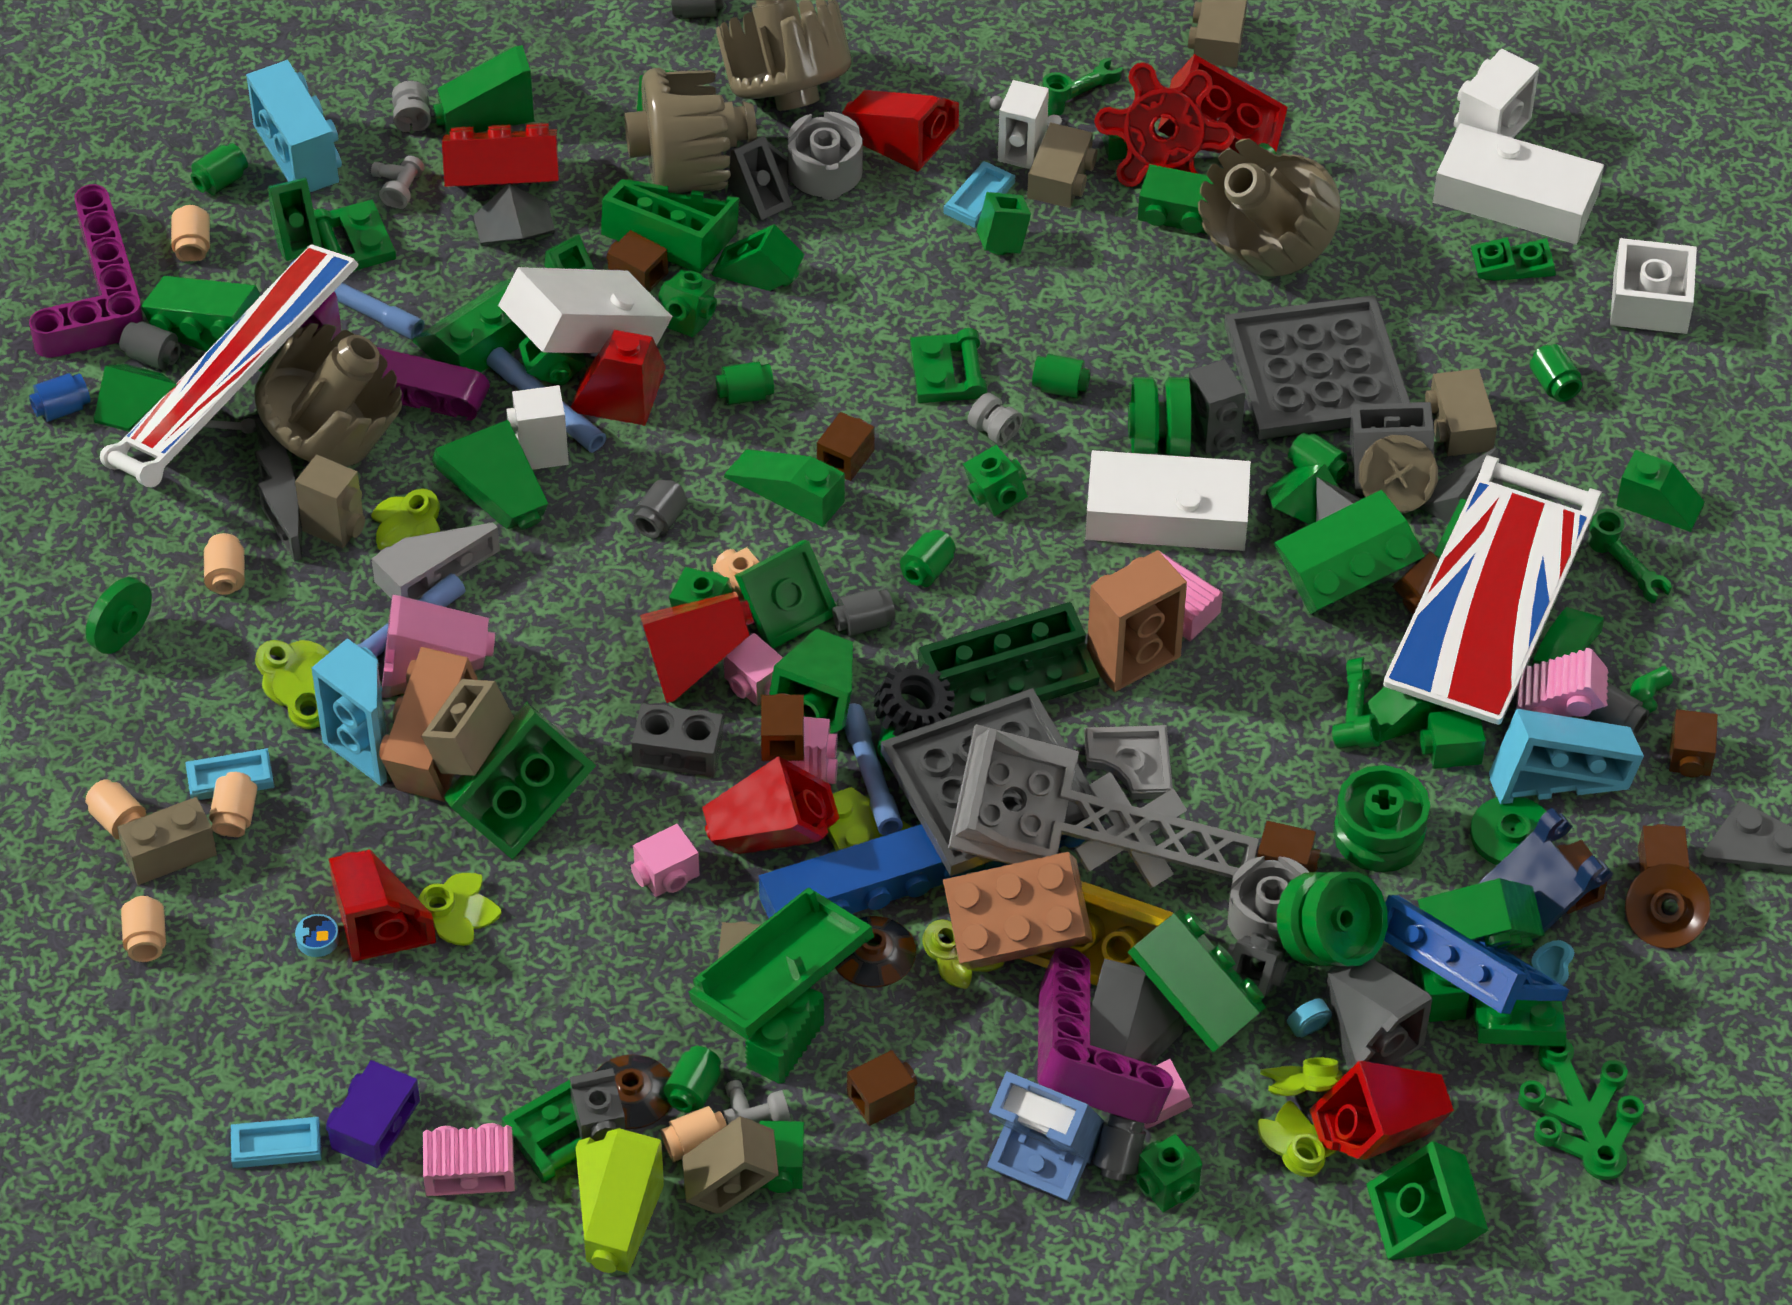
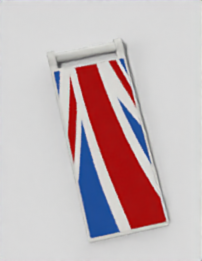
[100,245,359,488]
[1383,455,1602,725]

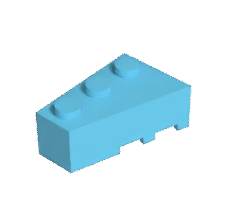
[1489,709,1644,804]

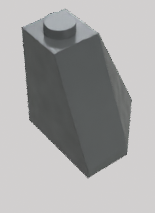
[1090,959,1185,1064]
[1325,959,1432,1071]

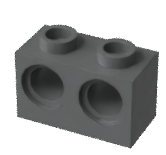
[1189,359,1246,454]
[631,703,724,777]

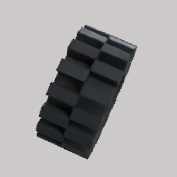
[874,662,955,736]

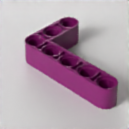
[29,184,144,358]
[299,292,490,421]
[1037,947,1174,1124]

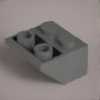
[1350,402,1435,494]

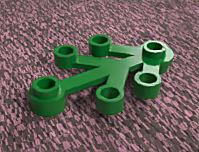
[1518,1038,1644,1180]

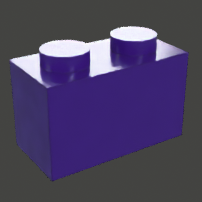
[326,1060,420,1168]

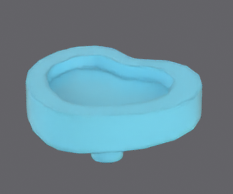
[1531,940,1574,985]

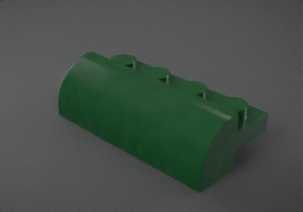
[918,602,1100,718]

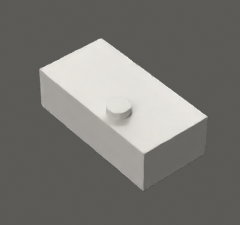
[1433,123,1604,245]
[498,267,672,353]
[1085,450,1251,551]

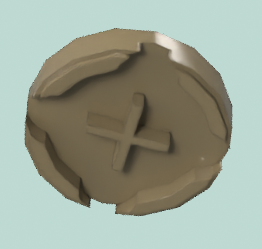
[1358,435,1438,514]

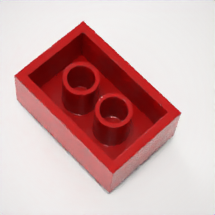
[442,123,559,187]

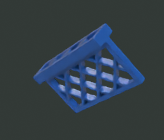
[1384,895,1569,1014]

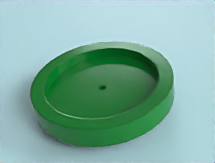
[86,577,152,654]
[1470,797,1554,865]

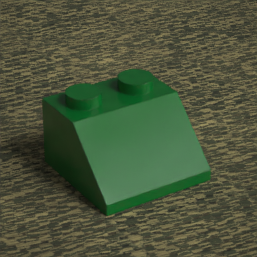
[1366,1141,1489,1260]

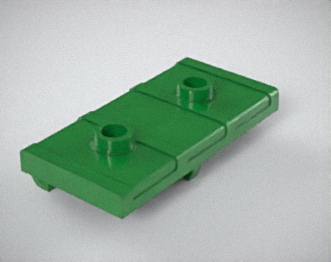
[688,888,874,1040]

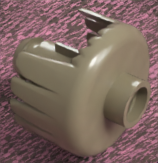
[716,0,852,111]
[624,68,757,194]
[1198,139,1341,277]
[254,323,402,467]

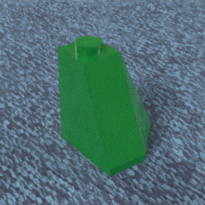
[433,45,535,135]
[431,420,548,530]
[769,628,853,734]

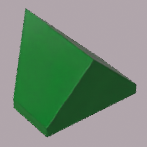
[94,364,177,432]
[1266,464,1338,525]

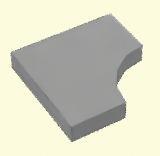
[1084,725,1173,800]

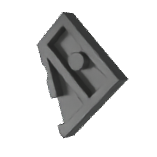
[1700,800,1792,875]

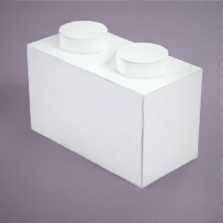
[998,80,1049,169]
[506,385,569,470]

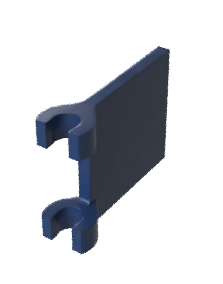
[1478,808,1614,943]

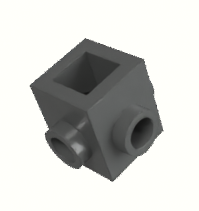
[1227,932,1289,997]

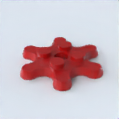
[1094,62,1234,187]

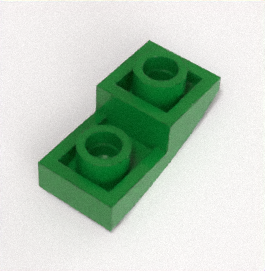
[1471,237,1556,281]
[1532,607,1604,667]

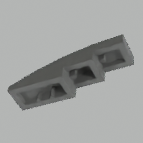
[255,418,302,562]

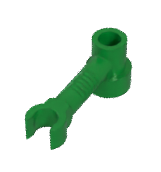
[1042,58,1123,116]
[1589,509,1672,603]
[1332,657,1381,749]

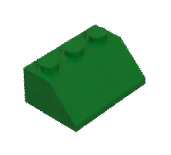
[413,279,527,373]
[1274,490,1425,615]
[443,702,596,860]
[1417,878,1545,951]
[1128,908,1266,1052]

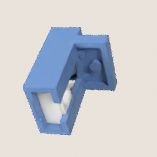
[987,1071,1105,1202]

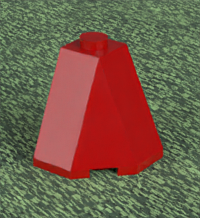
[842,90,959,172]
[570,330,666,426]
[640,592,754,703]
[702,756,840,854]
[328,849,436,962]
[1309,1060,1454,1160]

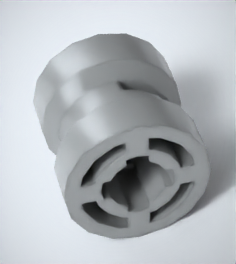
[392,81,431,132]
[968,392,1023,446]

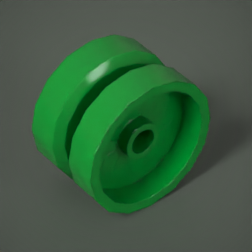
[1128,377,1191,457]
[1333,765,1431,872]
[1277,872,1388,966]

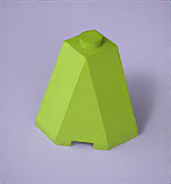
[576,1128,664,1273]

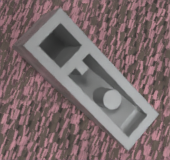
[371,522,500,600]

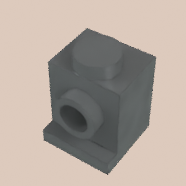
[570,1068,626,1141]

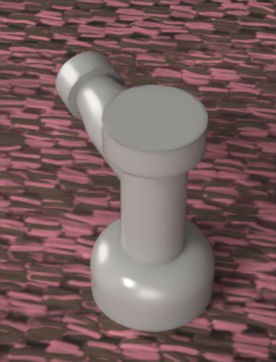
[371,156,425,209]
[724,1080,791,1125]

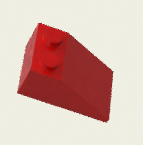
[1158,54,1288,154]

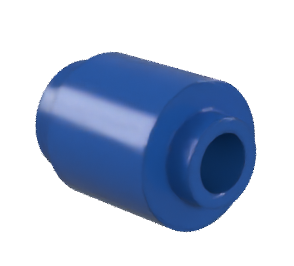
[29,373,91,422]

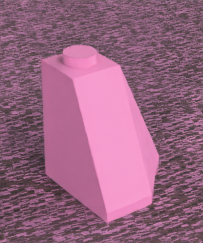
[381,595,495,698]

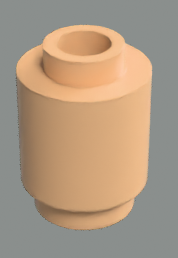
[171,205,210,262]
[204,533,245,595]
[209,772,258,837]
[85,779,146,840]
[121,896,166,962]
[660,1106,727,1162]

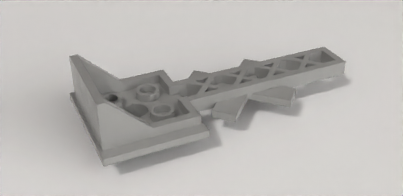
[948,724,1259,889]

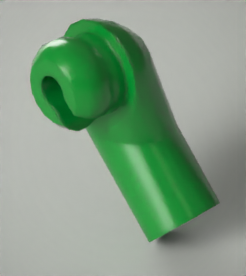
[1630,666,1673,713]

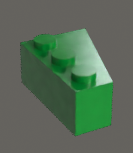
[601,179,739,274]
[140,276,272,372]

